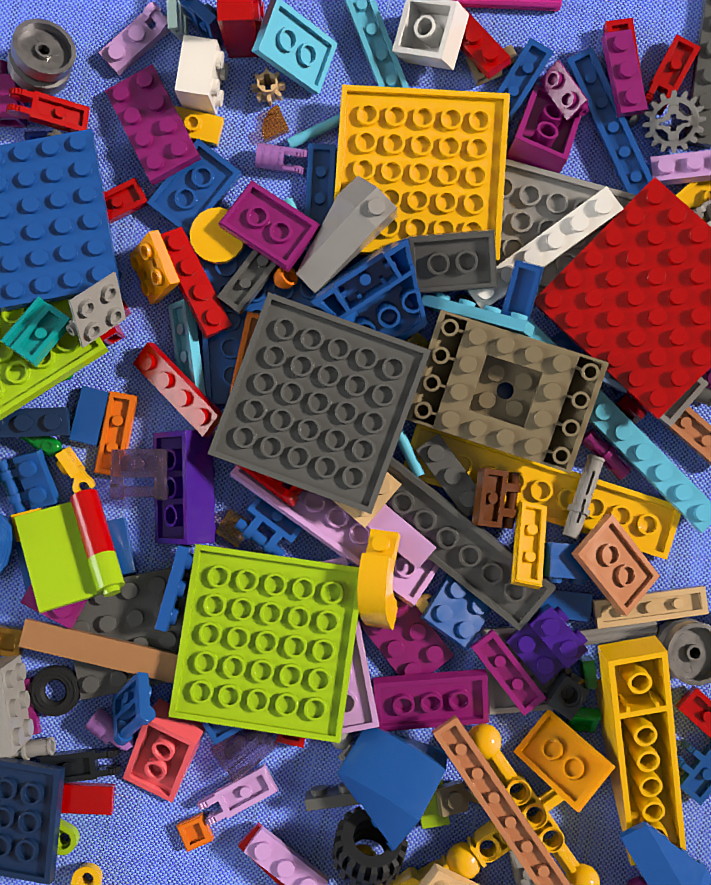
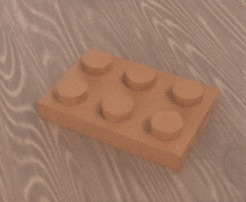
[571,514,660,616]

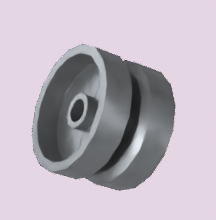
[7,18,76,95]
[655,617,711,686]

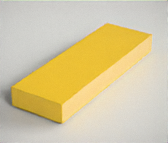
[511,500,547,590]

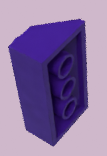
[153,430,216,545]

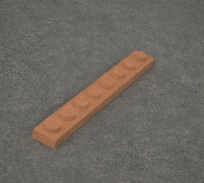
[432,714,571,885]

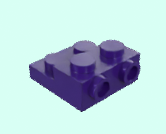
[505,604,589,685]

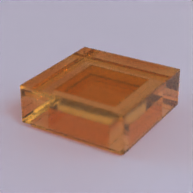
[215,509,251,547]

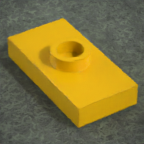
[175,106,224,147]

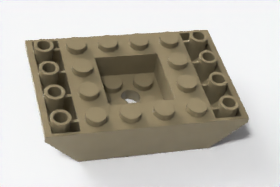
[406,310,609,474]

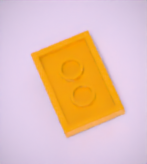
[513,710,616,812]

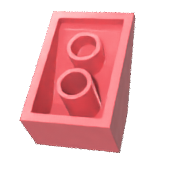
[123,698,206,803]

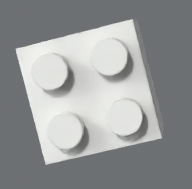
[392,0,469,70]
[175,35,228,116]

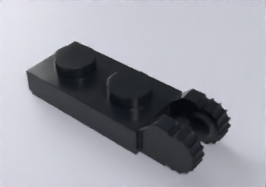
[38,747,121,783]

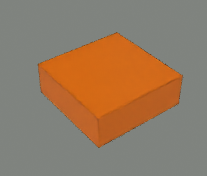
[176,812,214,852]

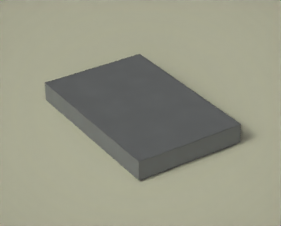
[408,229,497,293]

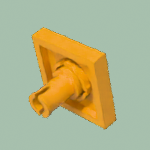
[130,230,180,305]

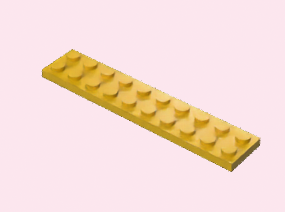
[403,423,681,560]

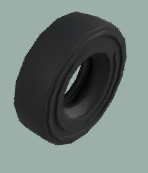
[29,665,80,717]

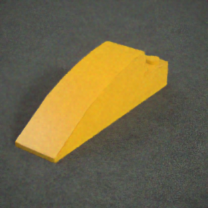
[595,635,686,866]

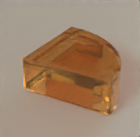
[262,104,289,143]

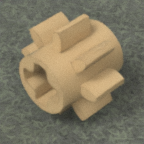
[251,68,286,106]

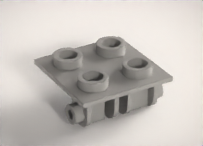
[66,272,126,348]

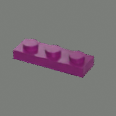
[601,29,648,118]
[471,628,547,716]

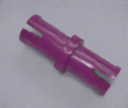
[581,429,632,480]

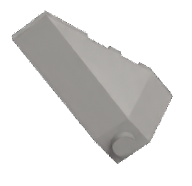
[296,176,397,294]

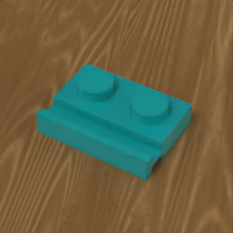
[1,296,71,367]

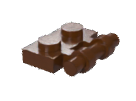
[472,468,522,529]

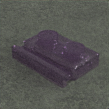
[210,729,279,782]

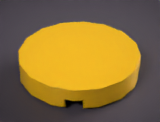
[190,207,245,265]

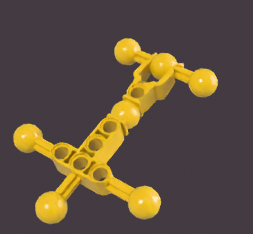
[356,723,600,885]

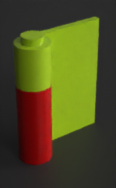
[14,489,125,614]

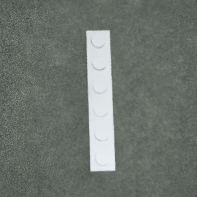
[467,186,623,309]

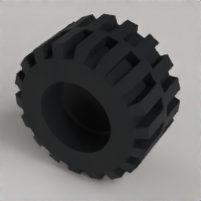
[332,806,408,885]

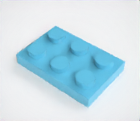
[252,0,338,94]

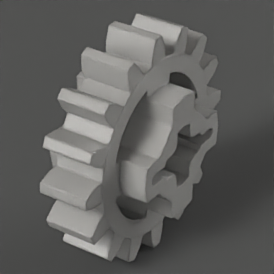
[643,90,706,153]

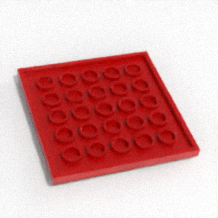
[534,177,711,420]

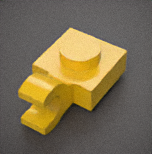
[55,447,96,493]

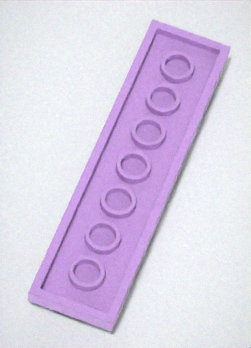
[230,465,439,608]

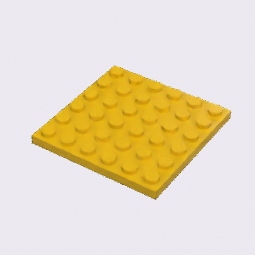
[334,85,510,263]

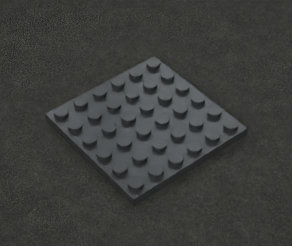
[208,292,431,514]

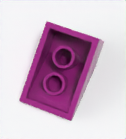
[506,83,581,173]

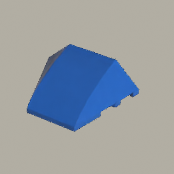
[310,238,428,340]
[337,727,447,851]

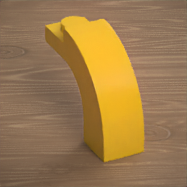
[357,529,401,630]

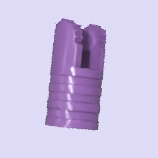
[255,143,307,175]
[84,707,135,751]

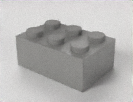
[0,655,34,758]

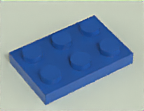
[147,139,242,237]

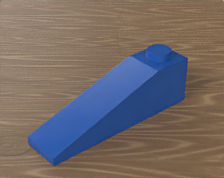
[619,821,711,885]

